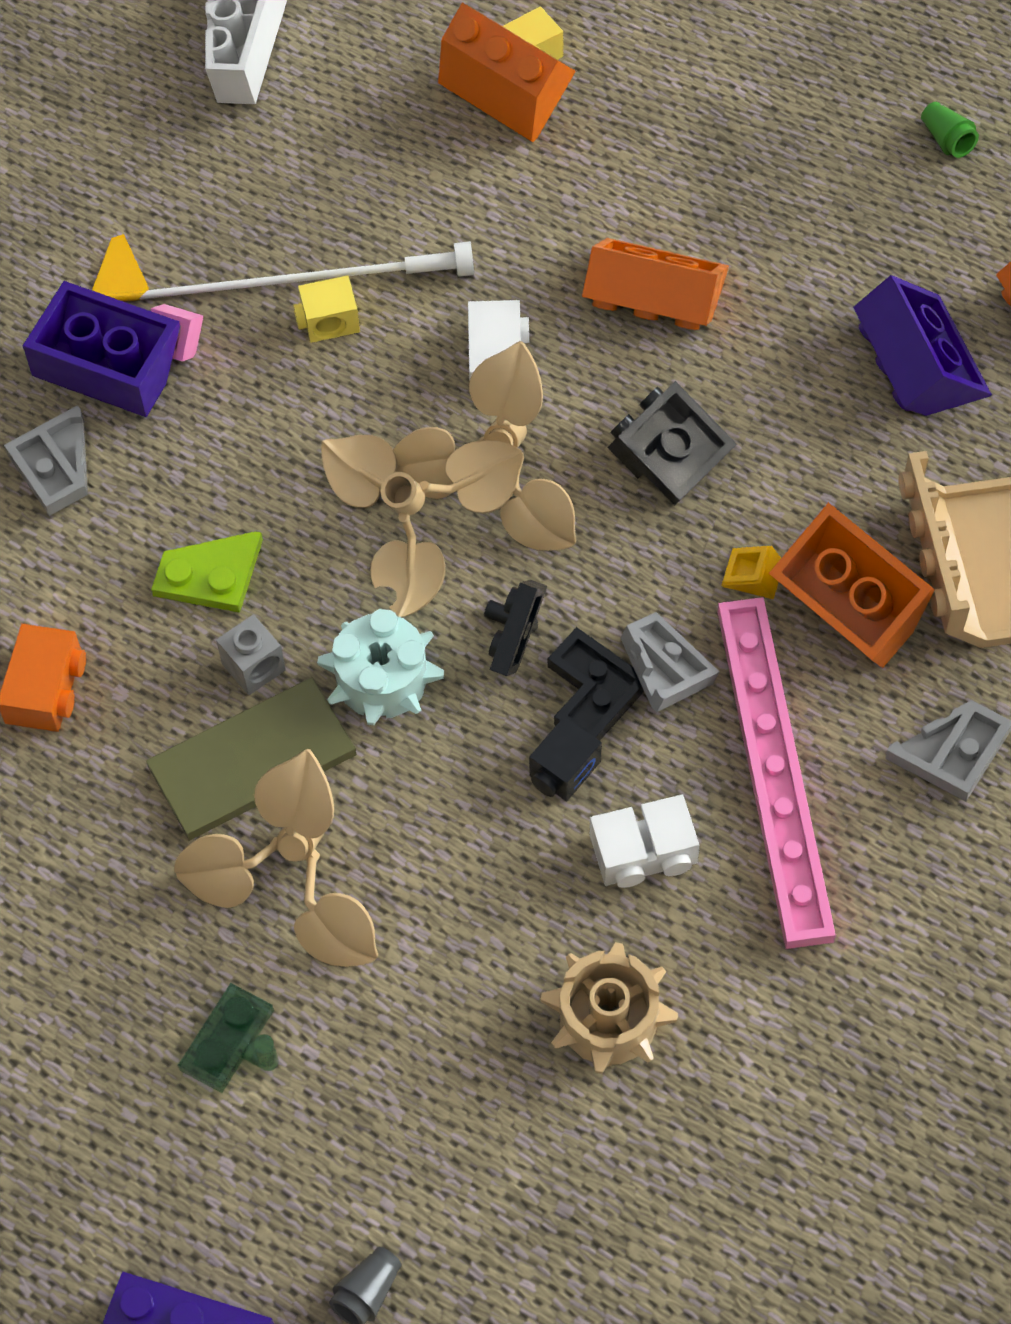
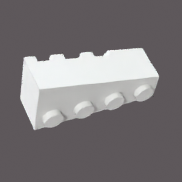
[205,0,287,104]

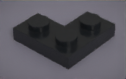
[547,627,644,741]

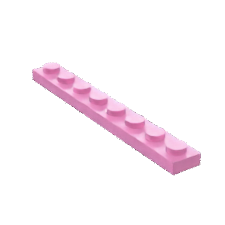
[717,597,836,949]

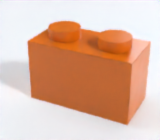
[0,623,86,732]

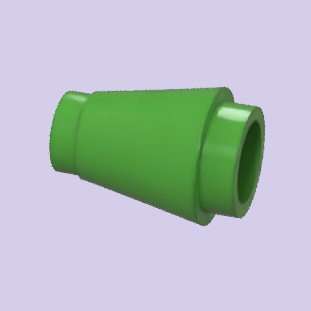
[921,102,979,158]

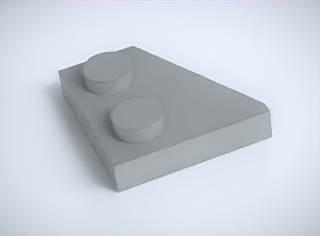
[4,405,88,516]
[620,612,720,712]
[885,700,1011,802]

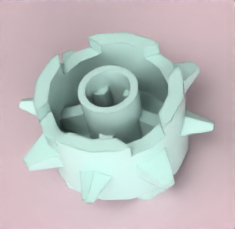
[317,609,444,725]

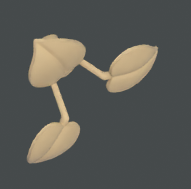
[393,341,577,551]
[321,435,524,618]
[174,749,379,967]

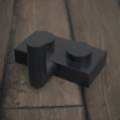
[484,580,547,676]

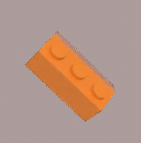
[438,2,576,142]
[582,238,729,330]
[769,502,935,668]

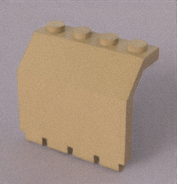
[899,451,1011,648]

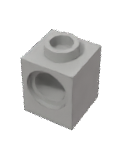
[216,614,286,696]

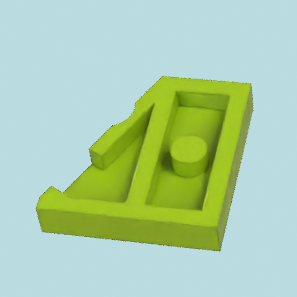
[151,531,263,613]

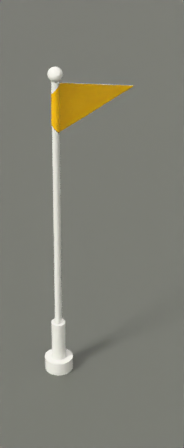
[92,234,474,302]

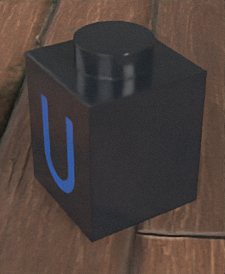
[529,717,602,802]

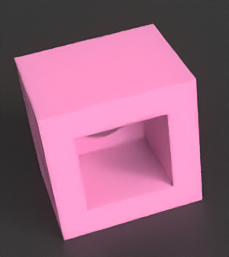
[151,304,203,361]

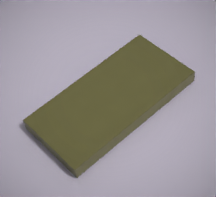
[146,677,357,841]

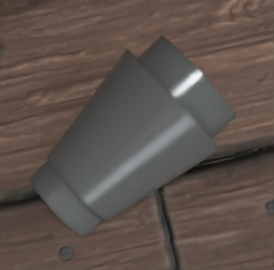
[329,1247,402,1324]

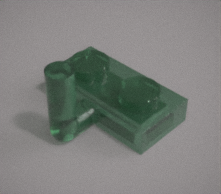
[178,983,279,1093]

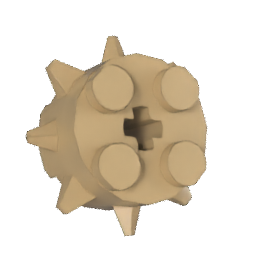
[541,942,678,1074]

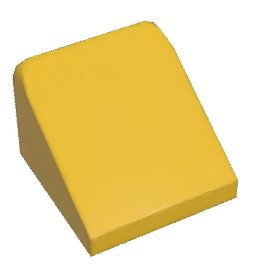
[721,545,781,599]

